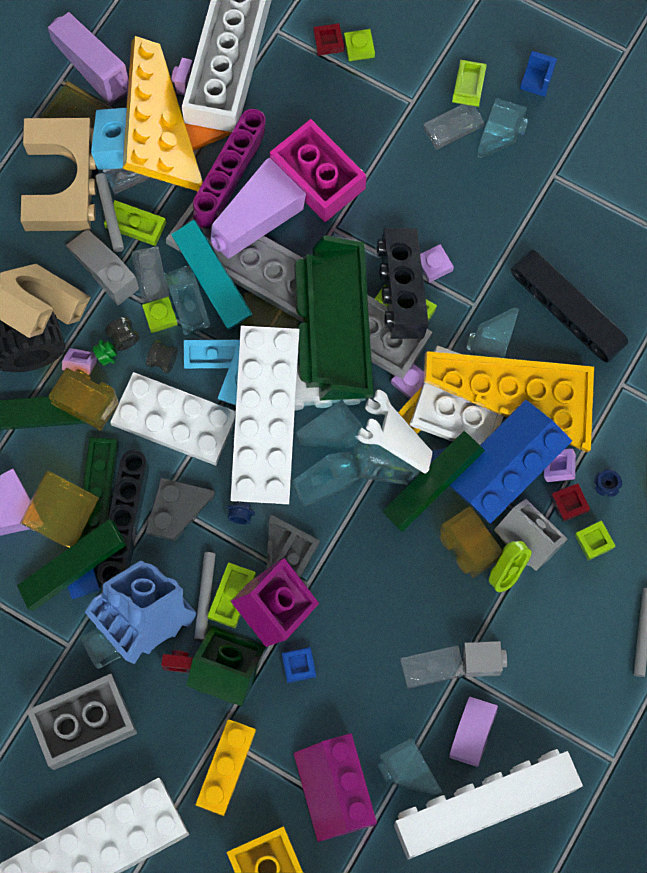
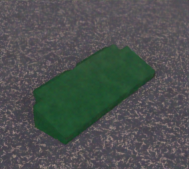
[294,235,374,401]

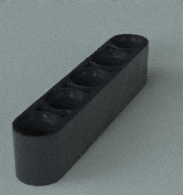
[511,250,628,363]
[98,449,149,586]

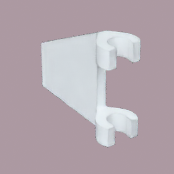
[357,390,432,474]

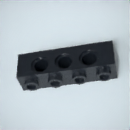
[377,228,429,339]

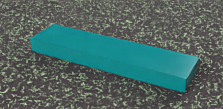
[171,220,253,330]

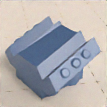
[85,561,197,664]

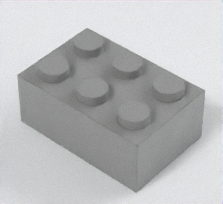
[27,674,138,770]

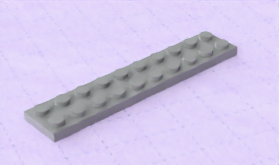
[166,202,433,380]

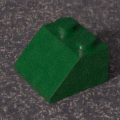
[186,626,266,706]

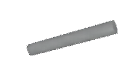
[95,173,124,252]
[194,552,216,641]
[633,588,647,677]

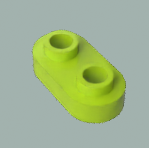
[489,541,532,592]

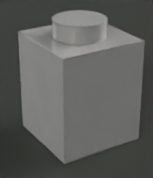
[463,641,507,677]

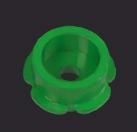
[93,339,118,366]

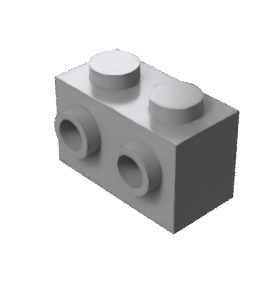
[494,499,568,571]

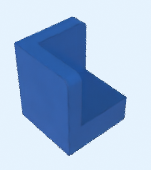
[520,51,557,97]

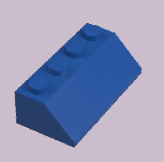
[450,400,572,524]

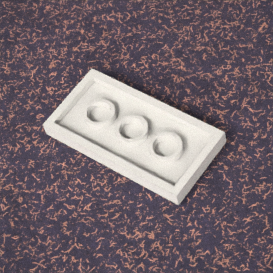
[111,372,236,466]

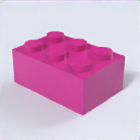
[270,119,366,222]

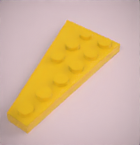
[122,36,203,191]
[424,351,594,452]

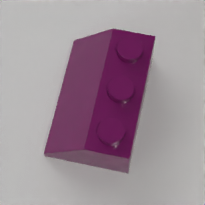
[294,733,377,842]

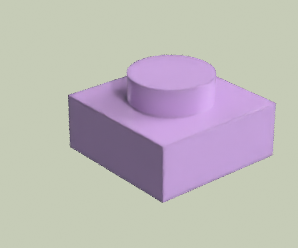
[171,57,193,96]
[420,244,454,283]
[62,348,97,375]
[391,364,424,399]
[544,448,576,482]

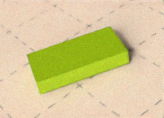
[452,60,487,107]

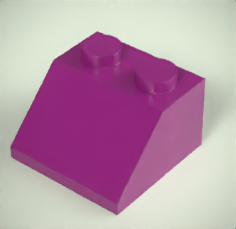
[230,558,319,647]

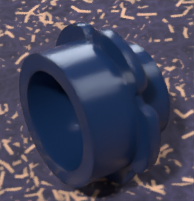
[594,469,622,497]
[227,501,255,525]

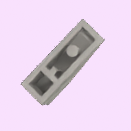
[66,229,139,306]

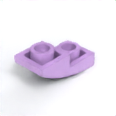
[449,697,498,767]

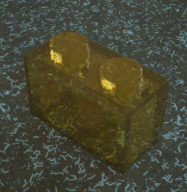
[49,367,119,431]
[439,506,502,578]

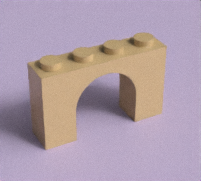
[21,118,97,231]
[0,264,91,338]

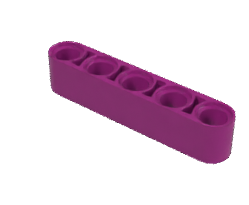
[193,109,266,228]

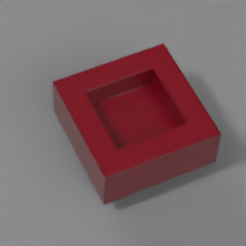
[313,23,344,56]
[550,483,590,522]
[161,650,193,673]

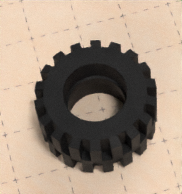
[0,312,66,372]

